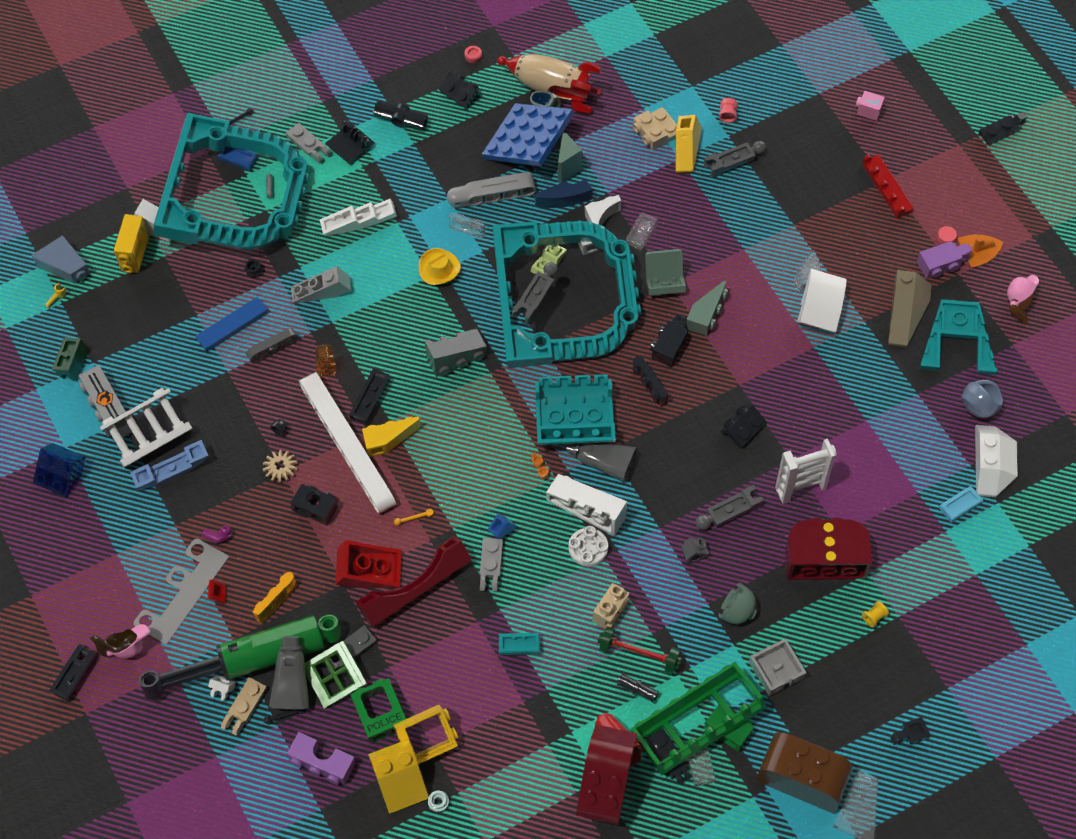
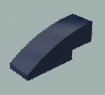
[535,179,593,208]

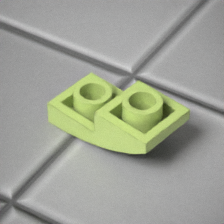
[531,245,567,274]

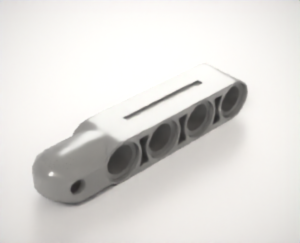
[447,172,536,208]

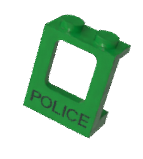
[350,678,408,744]

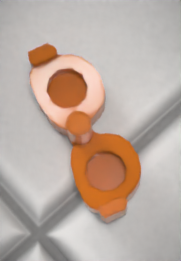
[531,453,549,480]

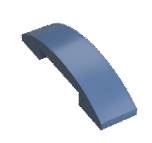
[130,440,209,490]

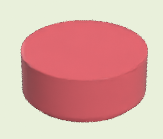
[465,46,482,63]
[937,226,957,244]

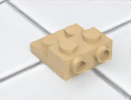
[632,107,677,151]

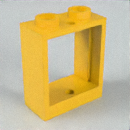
[114,214,150,273]
[393,705,459,764]

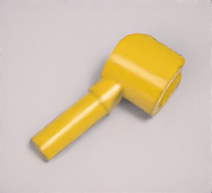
[45,283,66,308]

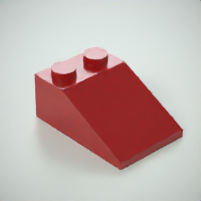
[335,540,401,588]

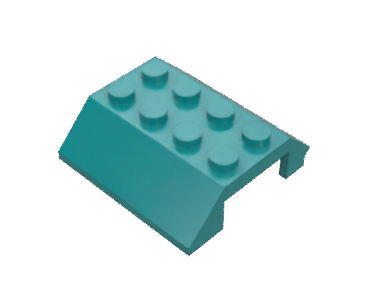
[535,374,616,445]

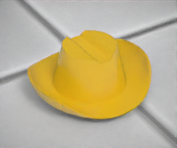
[419,248,461,285]

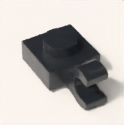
[890,717,931,745]

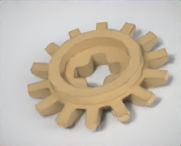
[263,450,298,482]

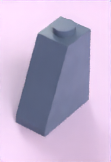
[32,236,90,284]

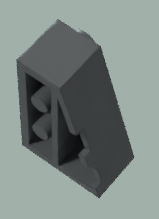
[424,329,487,377]

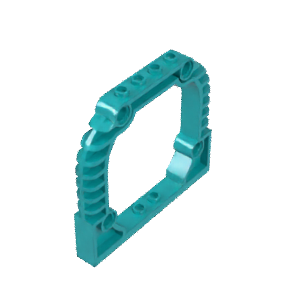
[153,113,309,250]
[493,220,641,368]

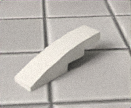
[320,199,397,236]

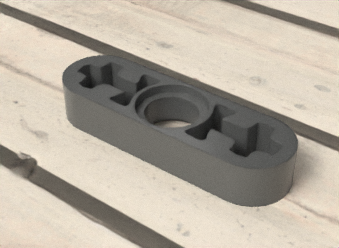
[246,328,299,363]

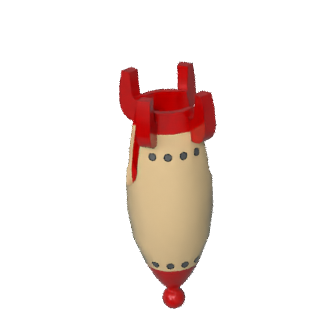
[497,54,602,113]

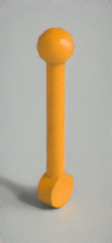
[394,509,434,526]

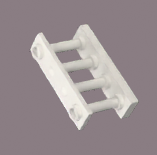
[100,388,192,468]
[775,439,837,504]

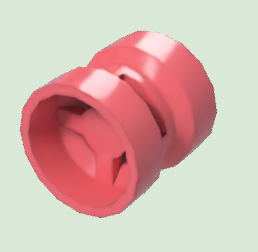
[719,98,738,123]

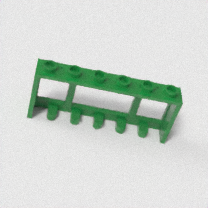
[631,662,766,776]

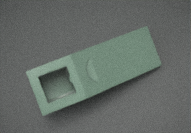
[686,281,728,336]

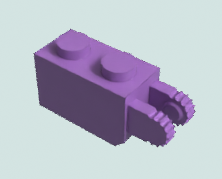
[917,242,972,279]

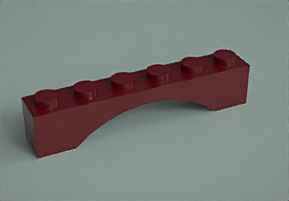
[355,536,472,627]

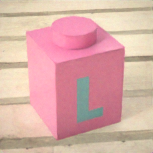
[855,91,885,121]

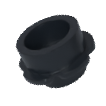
[244,259,262,277]

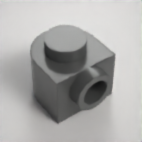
[681,538,709,563]

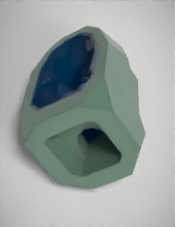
[530,91,561,108]

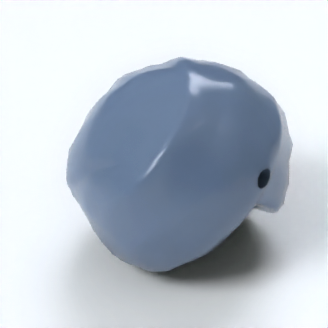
[961,380,1003,418]

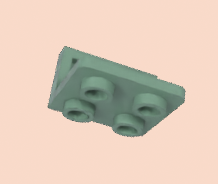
[645,249,686,296]

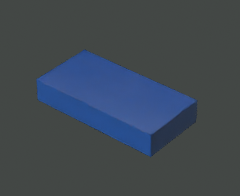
[218,146,258,171]

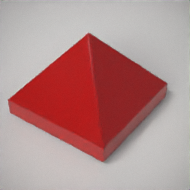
[208,579,226,604]

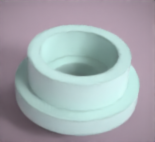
[428,791,449,812]

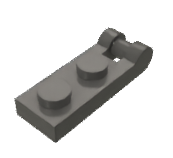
[321,625,377,674]

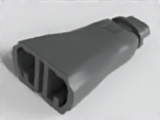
[566,442,637,482]
[269,636,309,709]

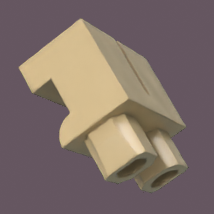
[592,583,629,629]

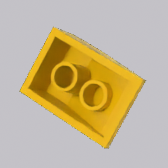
[368,739,428,814]

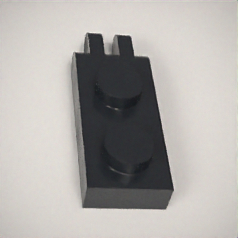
[645,728,691,784]

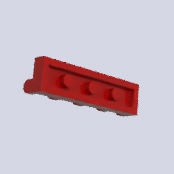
[862,154,914,219]

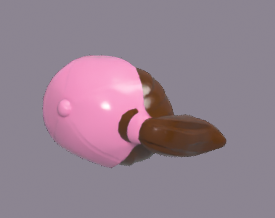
[1007,275,1039,325]

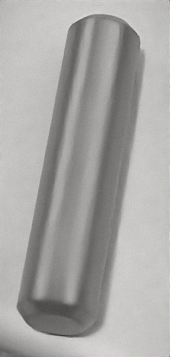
[266,174,273,199]

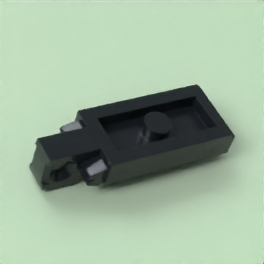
[978,112,1027,146]

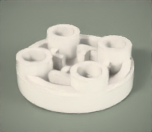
[569,526,608,567]

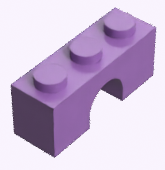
[287,732,356,785]

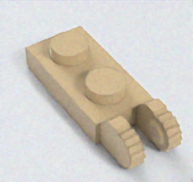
[221,678,268,736]

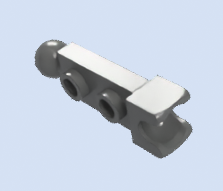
[704,141,766,178]
[512,262,558,324]
[695,485,764,530]

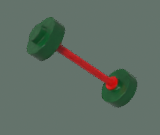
[598,626,682,675]

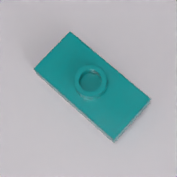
[499,633,540,655]

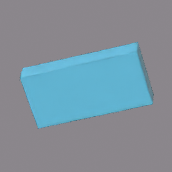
[939,486,983,523]

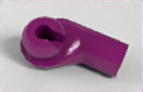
[201,526,232,544]

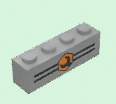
[78,365,132,442]

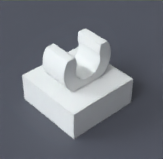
[208,676,236,701]

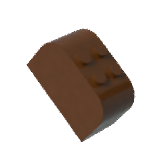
[756,733,853,814]

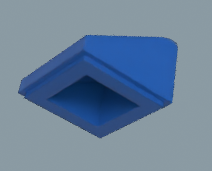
[487,513,517,539]

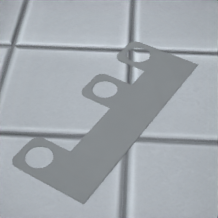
[134,539,229,644]

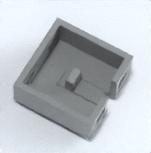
[749,639,806,696]

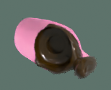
[90,624,150,659]

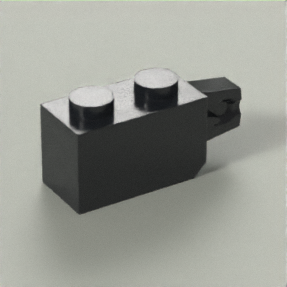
[650,314,687,367]

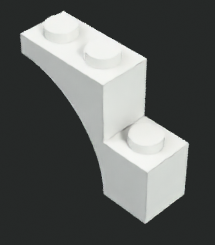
[578,195,621,255]

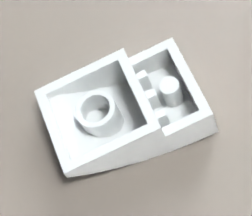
[797,269,847,333]

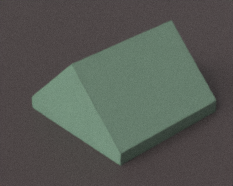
[558,133,582,183]

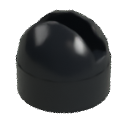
[270,419,287,436]

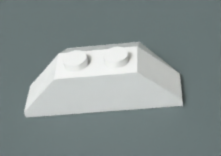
[975,425,1018,497]

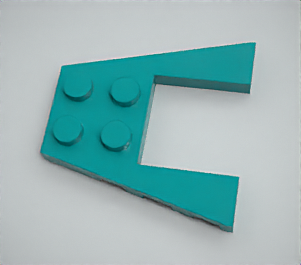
[920,299,997,375]

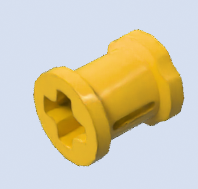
[862,601,889,627]

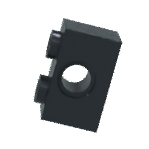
[290,484,338,526]

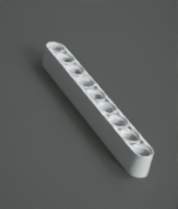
[299,372,396,514]

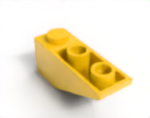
[676,115,702,173]
[362,417,421,457]

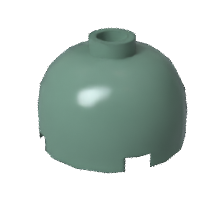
[719,583,757,625]

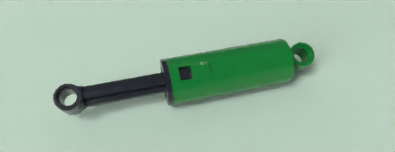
[139,614,342,699]

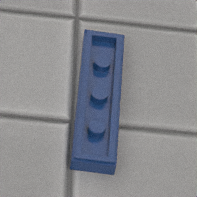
[195,297,268,352]

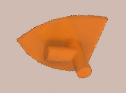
[957,234,1003,268]

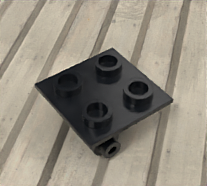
[325,120,375,164]

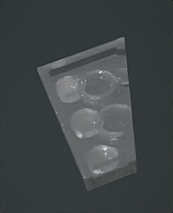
[833,770,878,839]

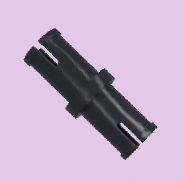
[617,673,659,703]

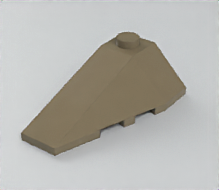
[888,270,932,347]

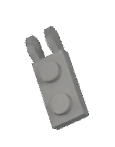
[286,123,331,163]
[480,538,503,591]

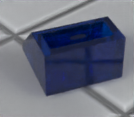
[33,443,86,498]

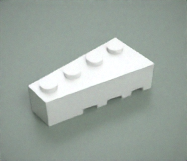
[546,474,627,536]

